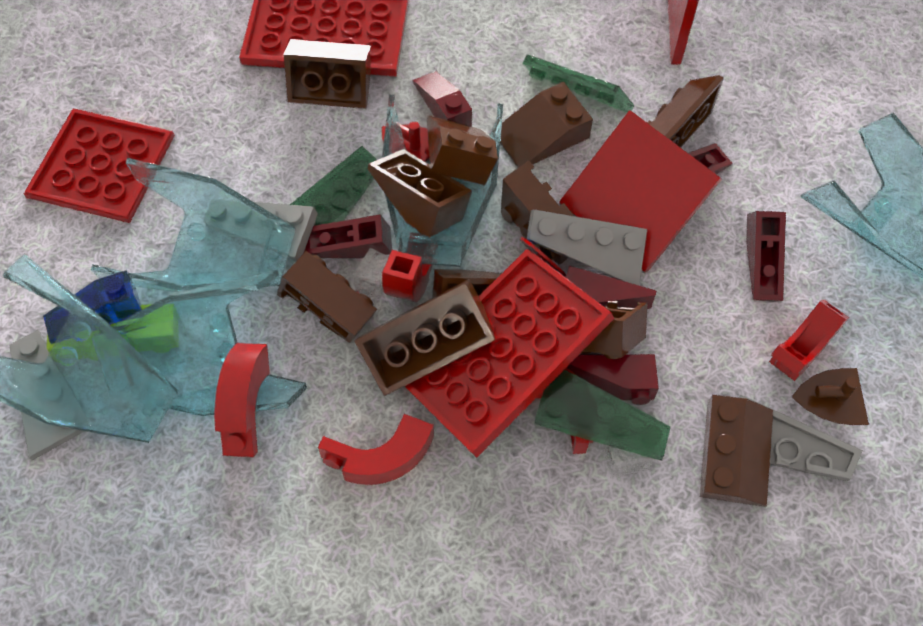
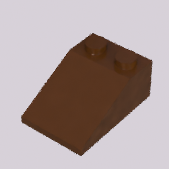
[492,82,593,167]
[427,115,498,185]
[367,149,472,238]

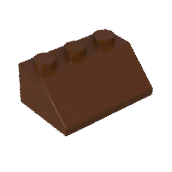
[284,39,371,109]
[700,394,773,507]

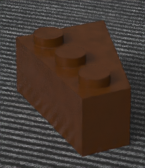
[501,160,574,265]
[276,251,377,343]
[581,301,647,359]

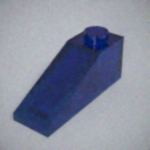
[43,270,144,344]

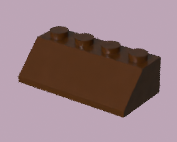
[647,75,724,148]
[354,279,496,396]

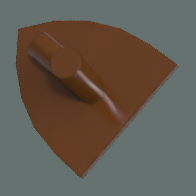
[792,368,869,425]

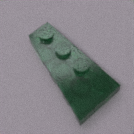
[522,54,634,113]
[290,146,377,226]
[534,369,671,461]

